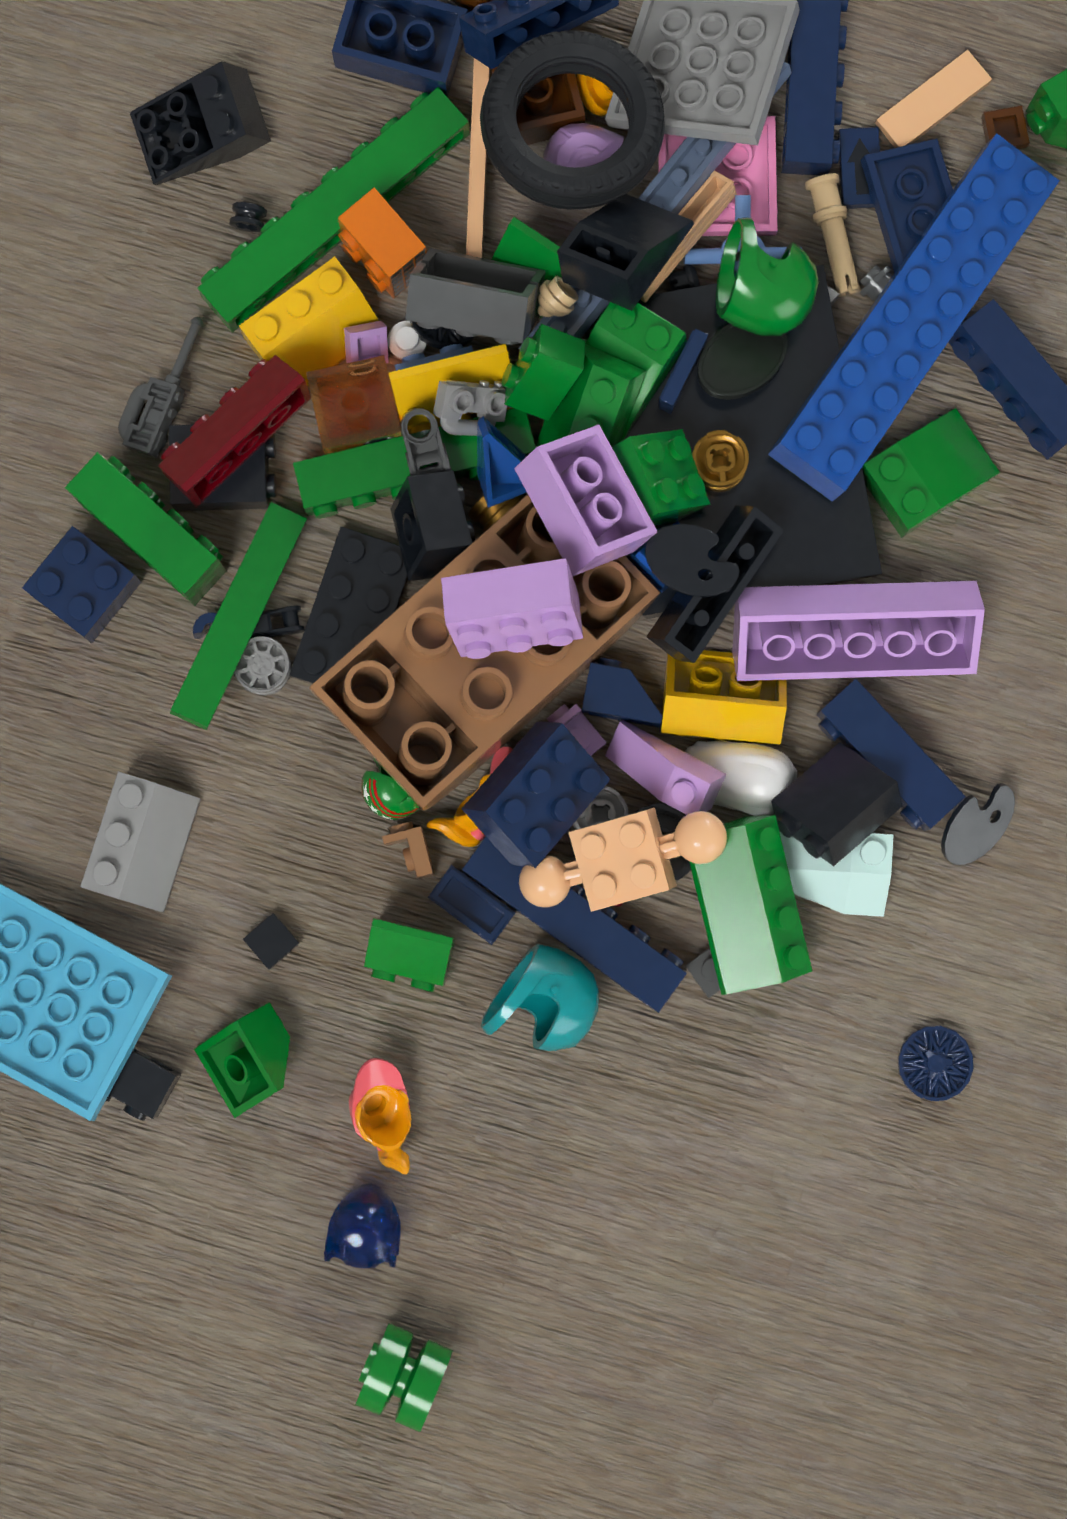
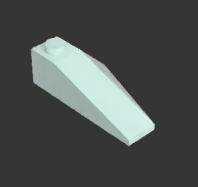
[779,831,893,917]

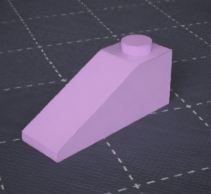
[605,720,726,815]

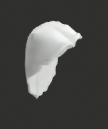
[685,740,797,816]

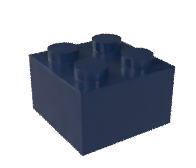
[22,526,142,643]

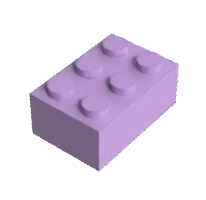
[514,425,657,576]
[441,558,583,659]

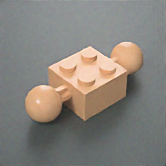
[519,808,727,912]

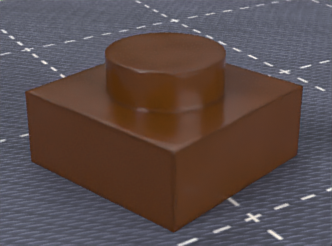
[981,105,1030,149]

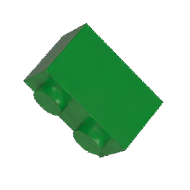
[502,324,585,421]

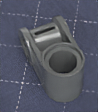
[401,407,451,476]

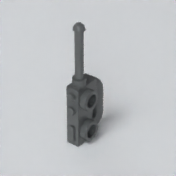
[118,317,204,458]

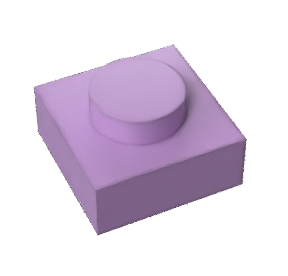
[344,321,389,366]

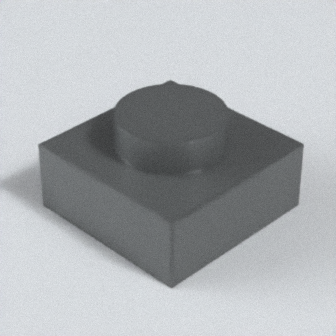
[685,948,720,998]

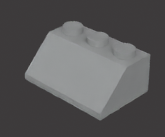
[80,771,201,913]

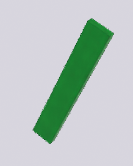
[170,502,307,730]

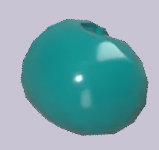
[481,944,599,1051]

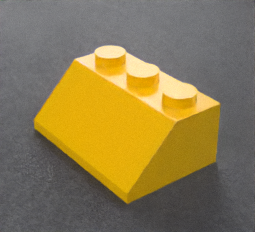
[239,256,379,386]
[389,344,513,434]
[661,650,787,745]

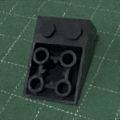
[129,61,271,185]
[557,194,694,311]

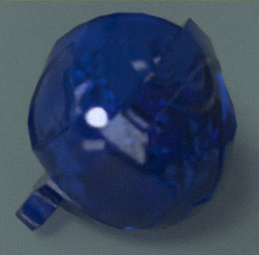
[324,1183,401,1269]

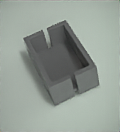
[405,248,546,345]

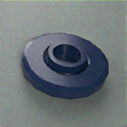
[898,1026,974,1101]

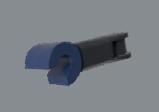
[193,605,305,639]

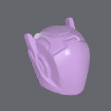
[543,123,624,168]

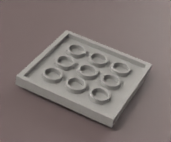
[605,0,800,145]

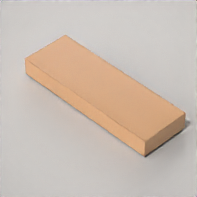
[875,50,992,148]

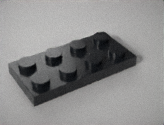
[289,527,408,684]

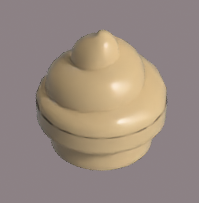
[538,276,578,317]

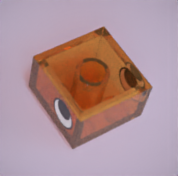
[306,355,402,455]

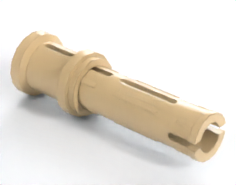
[805,173,861,297]

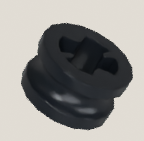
[229,202,267,232]

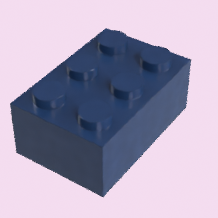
[332,0,468,97]
[461,721,611,868]

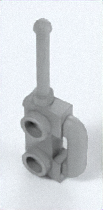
[433,380,510,436]

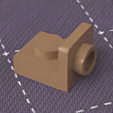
[382,822,435,879]

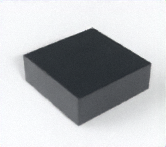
[243,913,300,970]

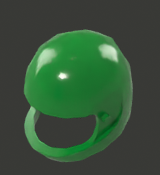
[716,217,819,336]

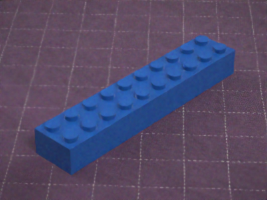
[768,133,1060,501]

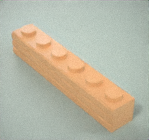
[640,170,737,303]

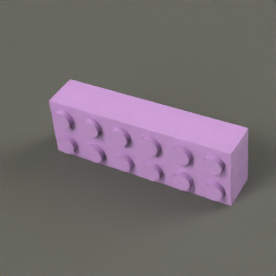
[732,581,985,681]

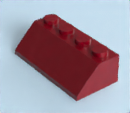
[158,355,312,508]

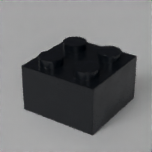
[390,470,475,581]

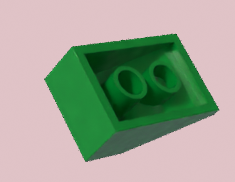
[586,302,687,441]
[862,408,1000,538]

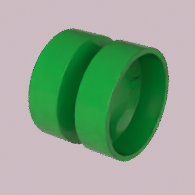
[355,1323,453,1432]

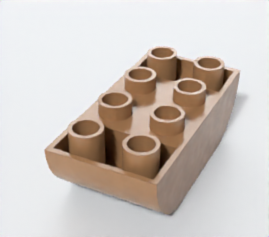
[309,495,660,811]

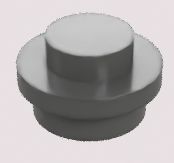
[860,265,893,301]

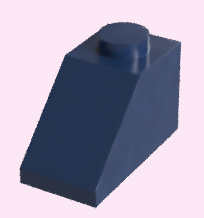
[581,658,662,728]

